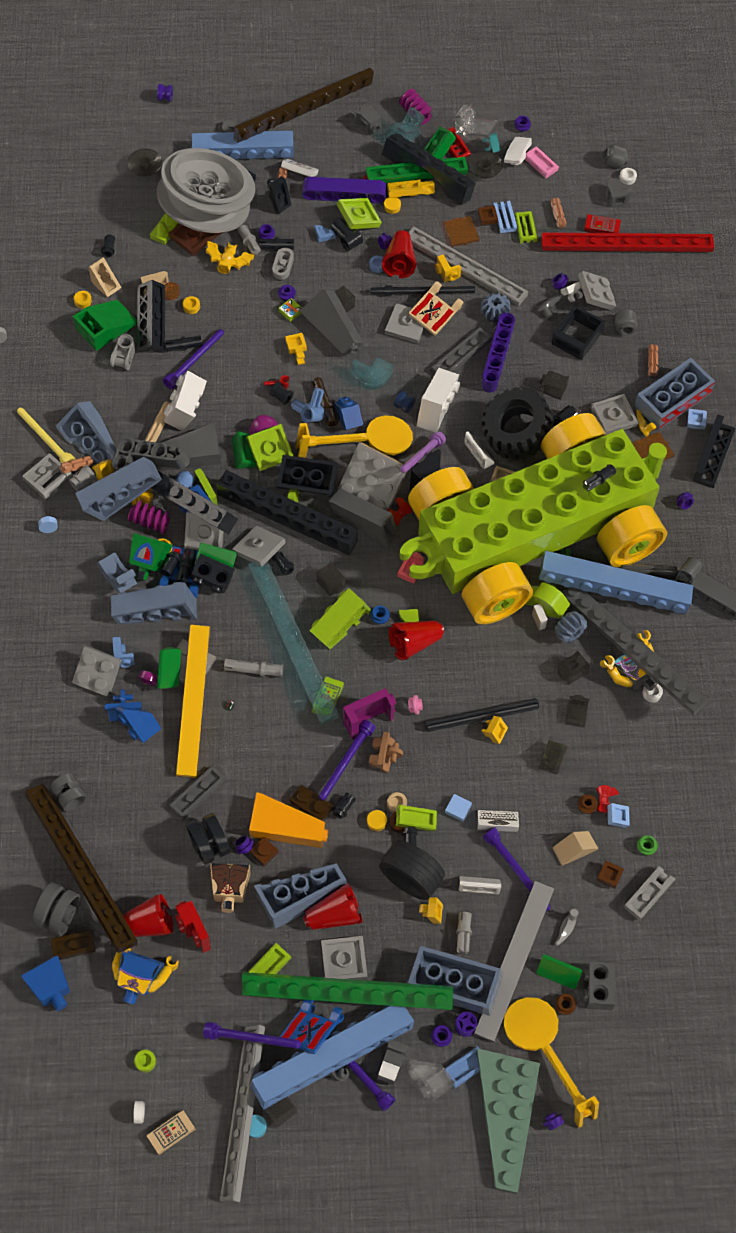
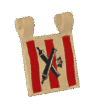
[408,281,464,336]

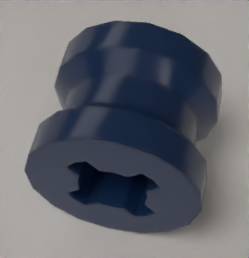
[394,391,416,413]

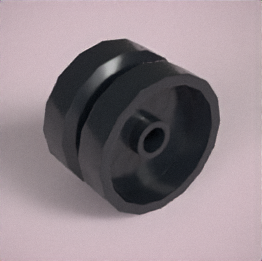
[186,812,231,865]

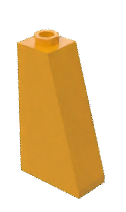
[249,793,328,848]

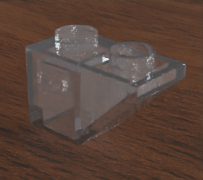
[407,1060,455,1102]

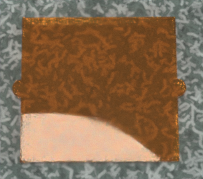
[444,216,479,247]
[632,432,675,461]

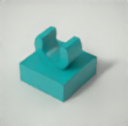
[482,132,500,153]

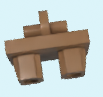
[369,732,403,773]

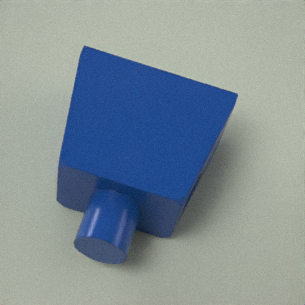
[21,956,70,1011]

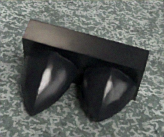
[267,176,292,214]

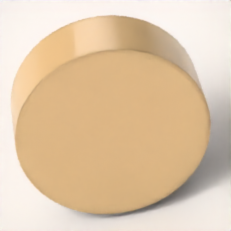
[387,792,407,813]

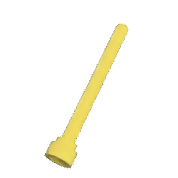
[17,407,76,463]

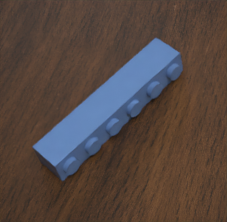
[192,131,294,160]

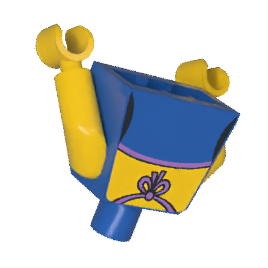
[112,948,179,1004]

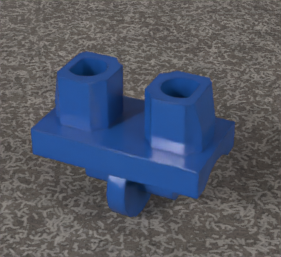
[105,689,142,721]

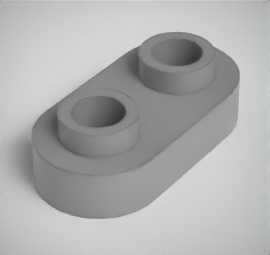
[272,248,294,280]

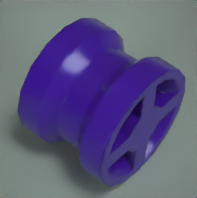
[157,84,173,102]
[455,1012,477,1037]

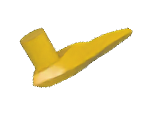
[636,409,656,437]

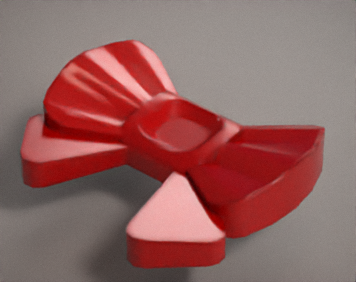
[387,498,412,526]
[596,785,619,813]

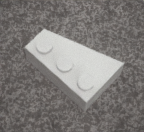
[417,368,460,432]
[163,371,207,432]

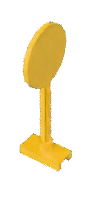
[295,415,413,458]
[504,997,599,1128]

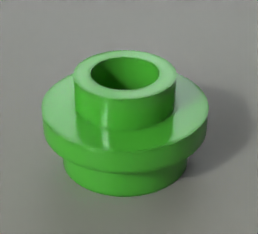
[637,835,658,856]

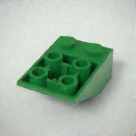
[73,300,137,351]

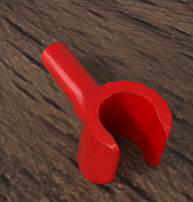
[264,375,289,389]

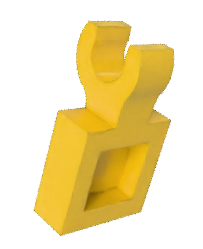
[285,333,307,365]

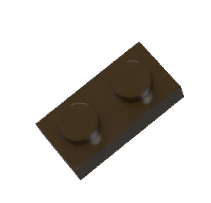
[290,784,334,822]
[50,930,96,960]

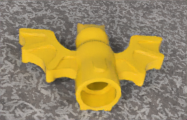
[206,241,254,274]

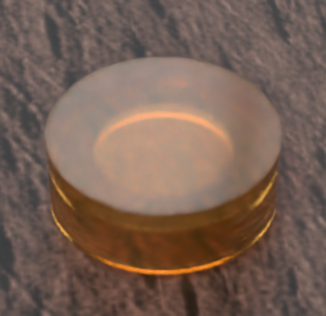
[165,282,180,300]

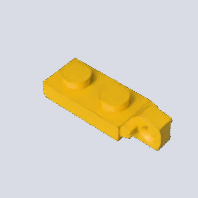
[387,180,435,198]

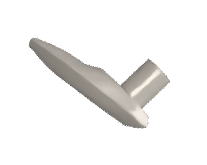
[555,909,578,945]

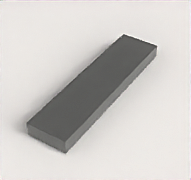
[430,327,492,375]

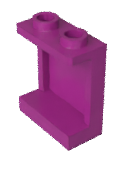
[343,688,396,739]

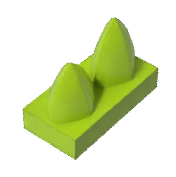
[150,213,180,245]

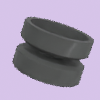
[32,882,81,936]

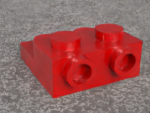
[175,900,211,953]

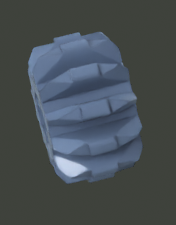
[481,292,511,322]
[554,611,587,644]

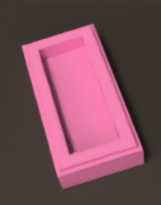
[525,146,559,178]

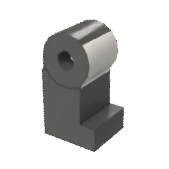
[378,1039,408,1085]

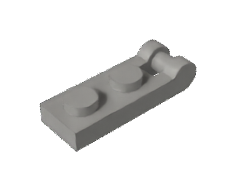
[624,866,676,921]

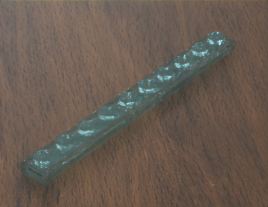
[248,561,339,725]

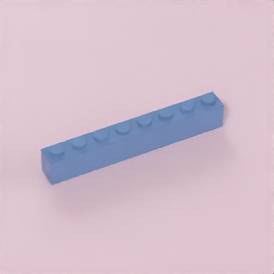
[538,551,693,614]
[251,1005,414,1110]

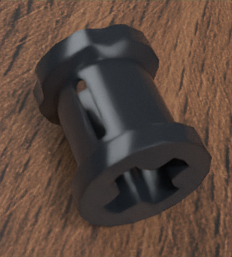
[270,382,294,405]

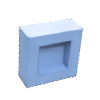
[687,409,707,430]
[445,794,472,822]
[607,803,630,828]

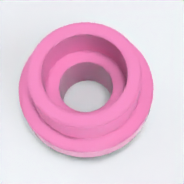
[408,695,423,715]

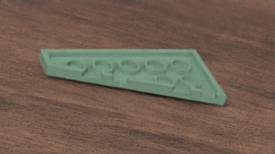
[476,1048,540,1194]

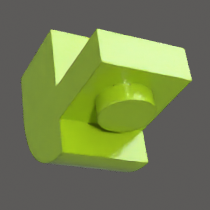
[525,582,570,618]

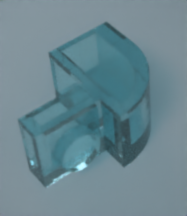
[387,107,425,142]
[351,357,393,390]

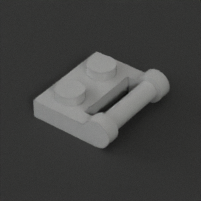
[22,453,73,500]

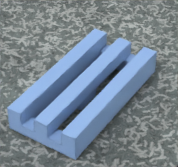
[493,201,517,233]

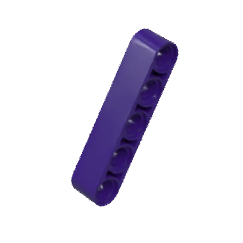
[302,177,386,203]
[482,313,515,393]

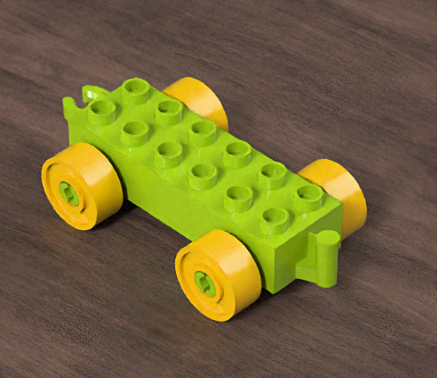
[399,413,667,624]

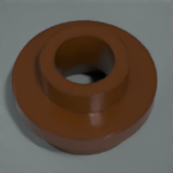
[577,794,598,814]
[555,994,576,1015]

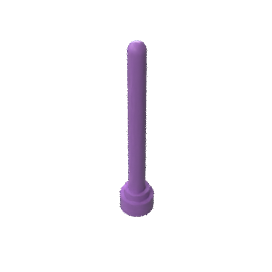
[400,432,446,473]

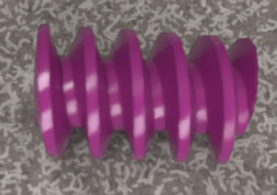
[399,89,432,125]
[128,500,170,534]

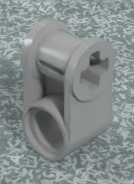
[110,334,135,370]

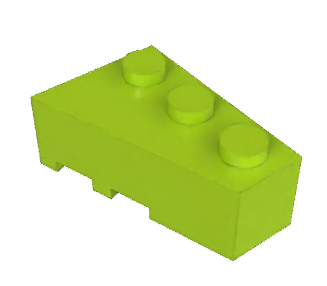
[310,588,371,649]

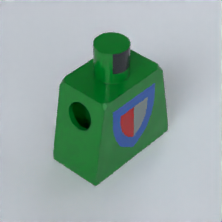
[129,533,172,580]

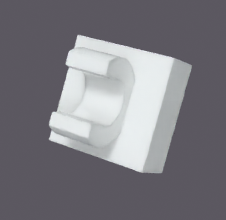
[560,281,583,302]

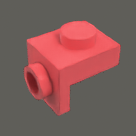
[397,552,425,584]

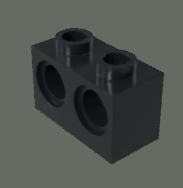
[190,554,235,594]

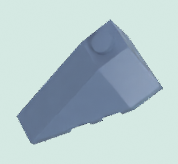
[56,401,117,468]

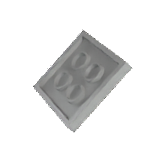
[337,442,407,511]

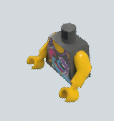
[600,630,657,691]

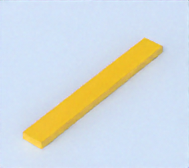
[176,625,210,778]

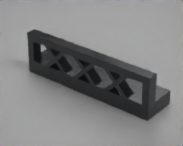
[137,280,165,353]
[693,414,736,488]

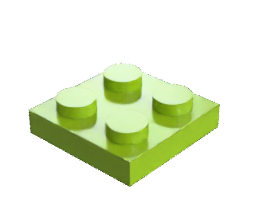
[337,198,382,229]
[246,424,293,471]

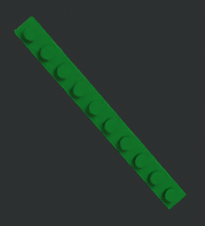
[242,972,453,1010]

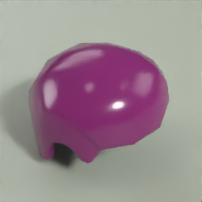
[249,415,278,435]

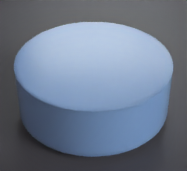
[38,516,58,533]

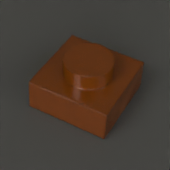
[478,205,498,225]
[250,837,279,867]
[597,860,624,889]

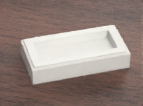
[281,159,319,177]

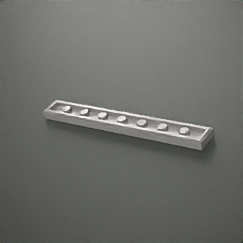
[408,226,529,307]
[474,881,554,1043]
[220,1025,265,1203]

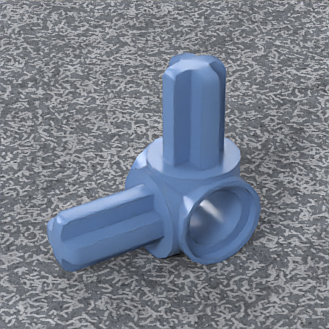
[291,388,325,423]

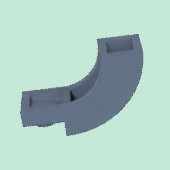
[96,553,137,593]

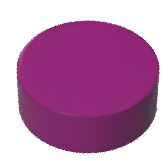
[138,670,158,686]

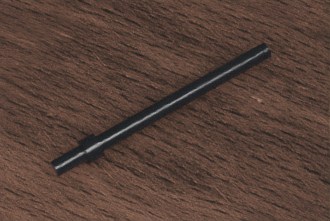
[370,285,475,296]

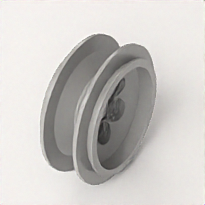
[157,148,255,233]

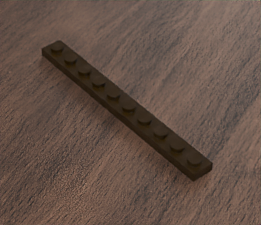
[234,68,374,143]
[25,784,138,953]

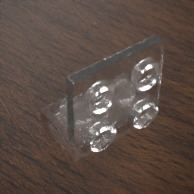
[455,103,498,138]

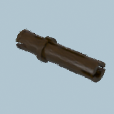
[311,377,338,427]

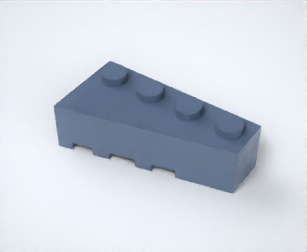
[75,457,162,521]
[111,582,197,624]
[254,863,347,929]

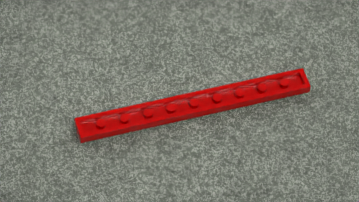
[541,232,714,252]

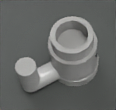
[69,465,98,492]

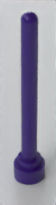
[162,329,224,390]
[319,720,376,800]
[483,828,550,911]
[203,1022,301,1049]
[326,1034,396,1112]

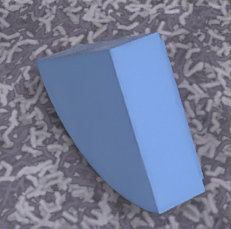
[314,225,335,242]

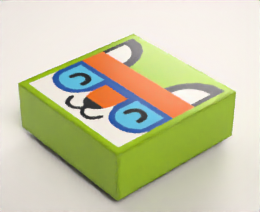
[278,298,302,322]

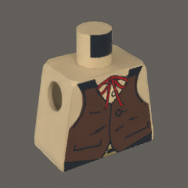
[210,863,251,913]

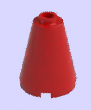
[382,230,417,279]
[388,621,444,661]
[303,883,363,930]
[122,894,174,937]

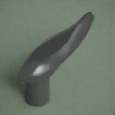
[538,294,564,319]

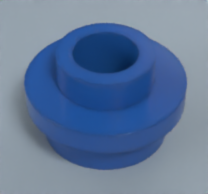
[370,605,390,624]

